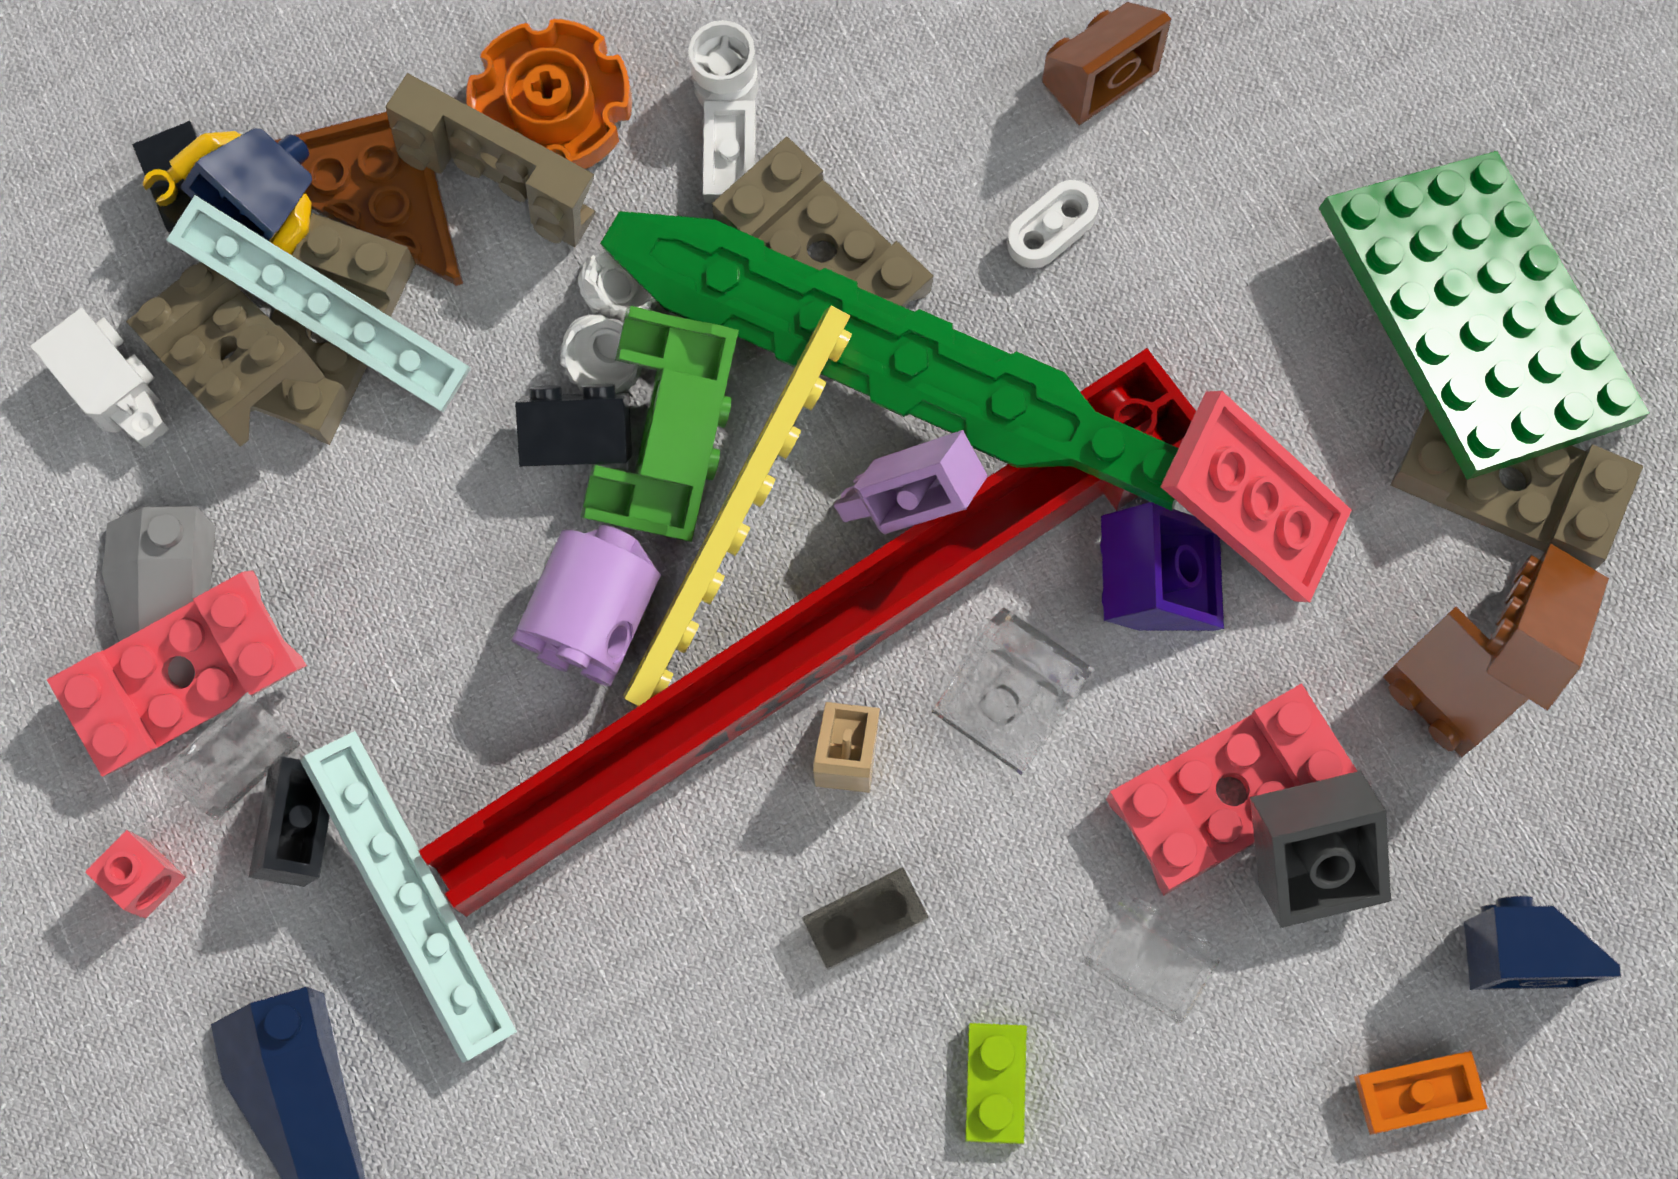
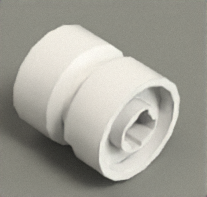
[688,20,759,107]

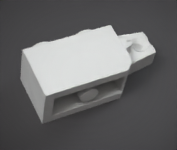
[30,307,169,448]

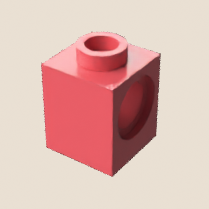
[85,830,186,919]

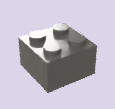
[1250,771,1391,928]

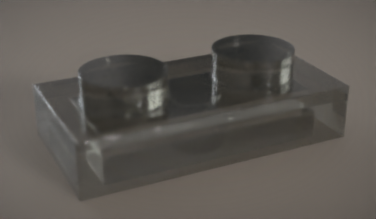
[802,867,929,971]

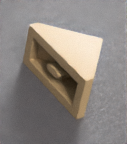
[813,702,880,793]

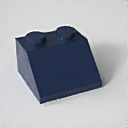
[1464,896,1621,990]

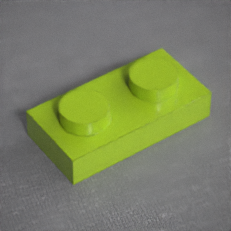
[965,1023,1027,1144]

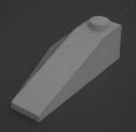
[102,506,216,734]

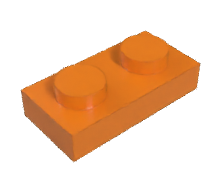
[1354,1051,1488,1135]

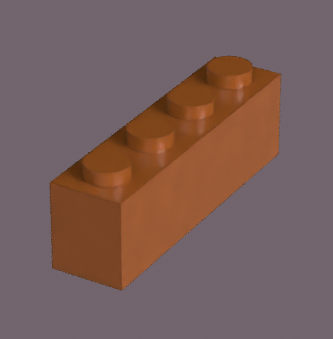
[1485,543,1609,711]

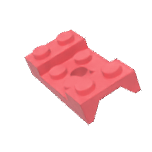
[47,570,307,777]
[1106,683,1358,896]

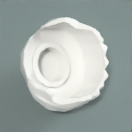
[578,251,659,323]
[560,315,642,393]

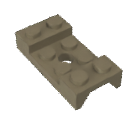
[385,73,596,248]
[712,136,934,307]
[250,213,416,445]
[126,262,325,447]
[1390,404,1643,570]

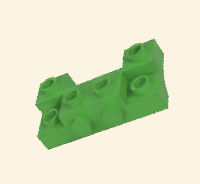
[580,306,739,542]

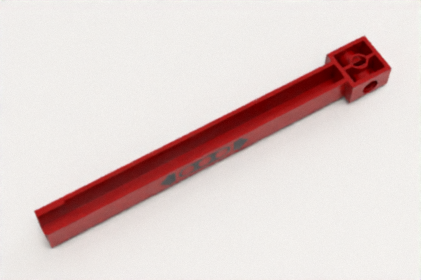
[418,348,1196,917]

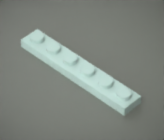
[166,195,471,413]
[300,731,517,1063]

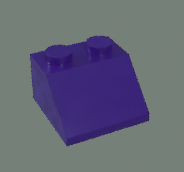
[1100,502,1224,631]

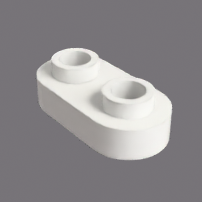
[1007,180,1099,268]

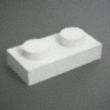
[703,100,756,204]

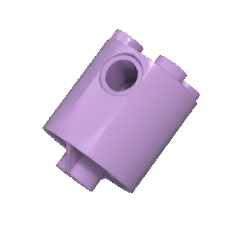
[511,525,661,687]

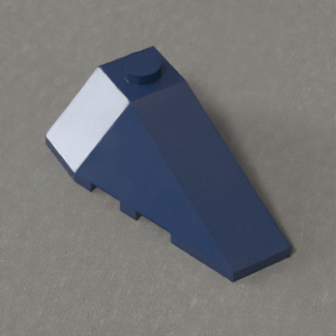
[211,986,365,1179]

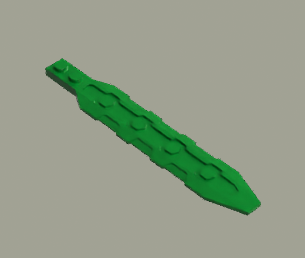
[600,211,1179,511]

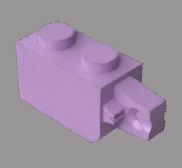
[834,430,988,534]

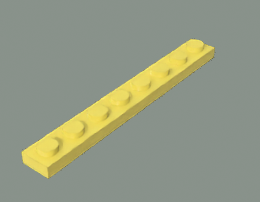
[623,305,852,706]

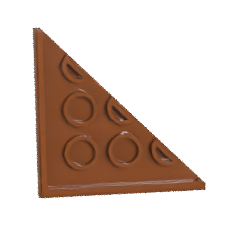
[275,112,464,286]

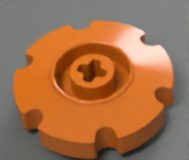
[466,19,632,169]

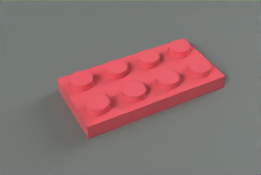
[1160,391,1352,603]

